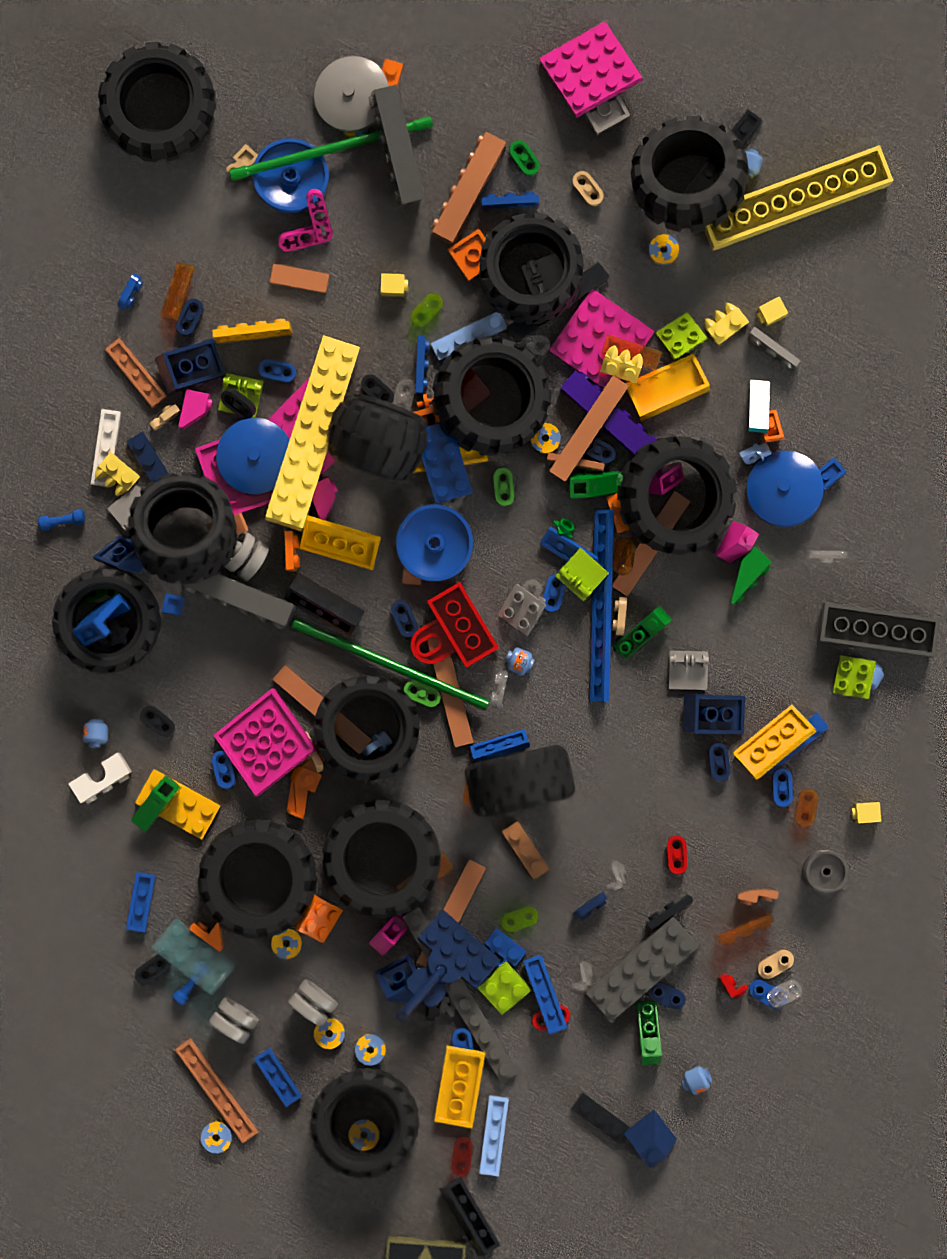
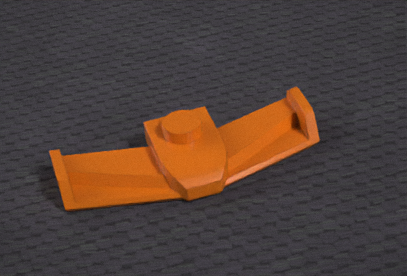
[286,741,325,819]

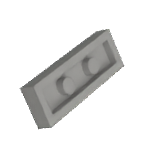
[748,327,800,369]

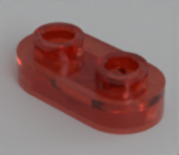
[451,1136,473,1176]

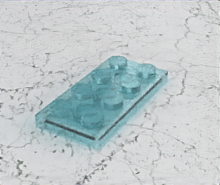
[151,918,236,996]

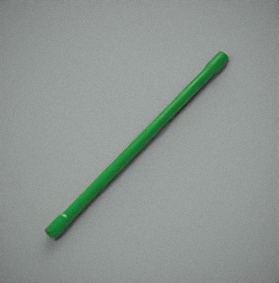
[229,116,433,181]
[292,618,489,711]

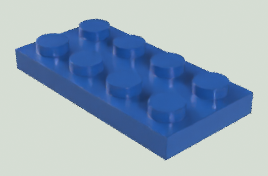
[422,423,473,504]

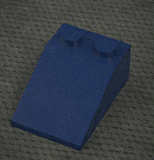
[155,339,226,394]
[683,694,745,734]

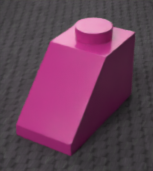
[178,389,213,430]
[648,462,684,495]
[312,478,338,521]
[715,521,759,563]
[369,914,409,956]

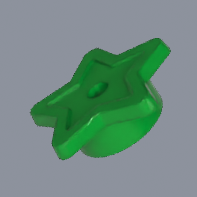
[553,518,575,539]

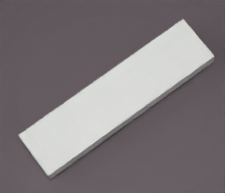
[91,409,121,488]

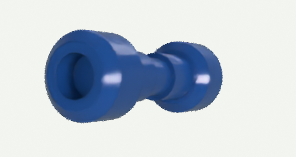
[38,509,85,532]
[172,962,211,1006]

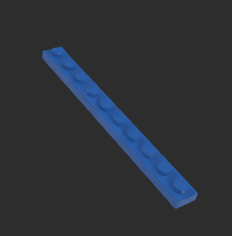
[590,510,614,702]

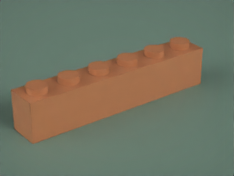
[431,132,506,246]

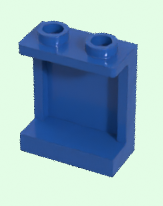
[72,594,131,646]

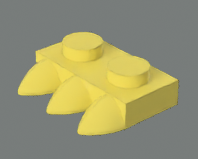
[704,303,749,345]
[600,345,643,384]
[95,452,140,496]

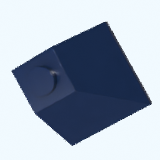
[93,535,145,573]
[375,955,417,1003]
[624,1109,677,1169]

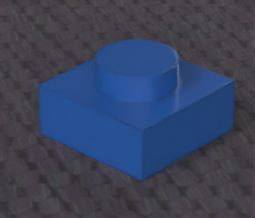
[161,593,185,616]

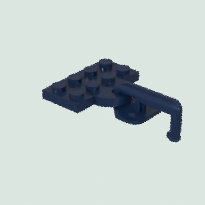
[396,909,501,1021]

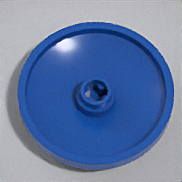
[252,138,329,213]
[216,418,290,495]
[747,451,824,527]
[396,504,473,582]

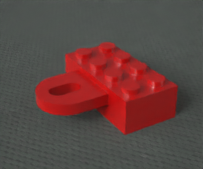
[411,582,499,668]

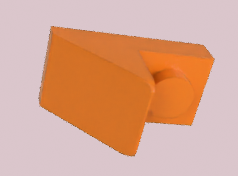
[762,410,784,443]
[189,921,224,952]

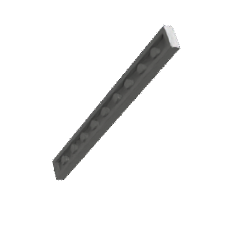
[403,907,518,1083]

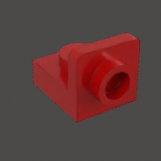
[718,973,748,999]

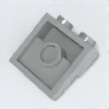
[584,94,631,136]

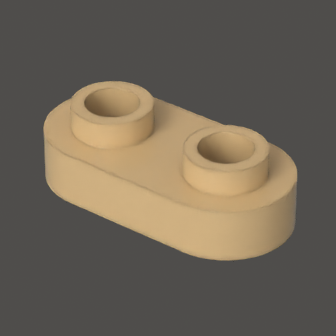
[573,171,603,207]
[612,597,627,636]
[757,949,794,979]

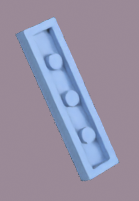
[431,312,507,361]
[479,1095,509,1176]

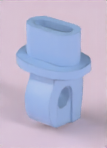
[740,443,771,464]
[362,731,392,758]

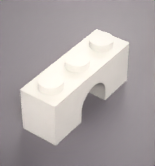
[69,753,132,804]

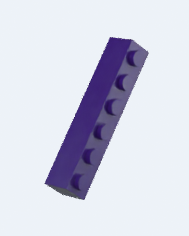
[560,371,657,457]

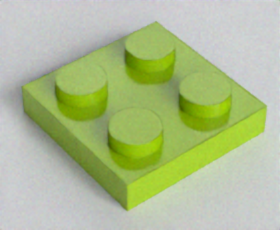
[478,961,531,1015]

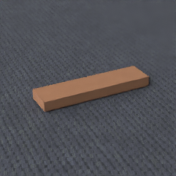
[105,338,168,409]

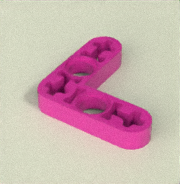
[278,189,333,252]

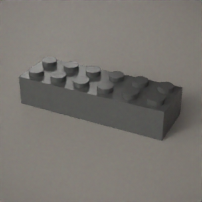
[369,85,425,205]
[178,573,297,630]
[817,602,940,658]
[585,916,699,1022]

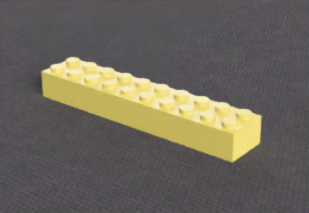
[705,145,893,251]
[265,335,360,532]

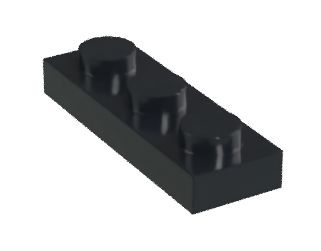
[571,1092,630,1143]

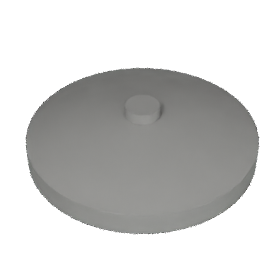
[314,56,389,133]

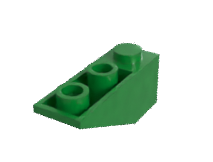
[568,472,623,498]
[729,547,772,605]
[613,606,672,660]
[130,776,182,833]
[637,1001,662,1065]

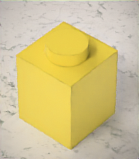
[381,273,408,297]
[756,297,788,327]
[851,802,881,823]

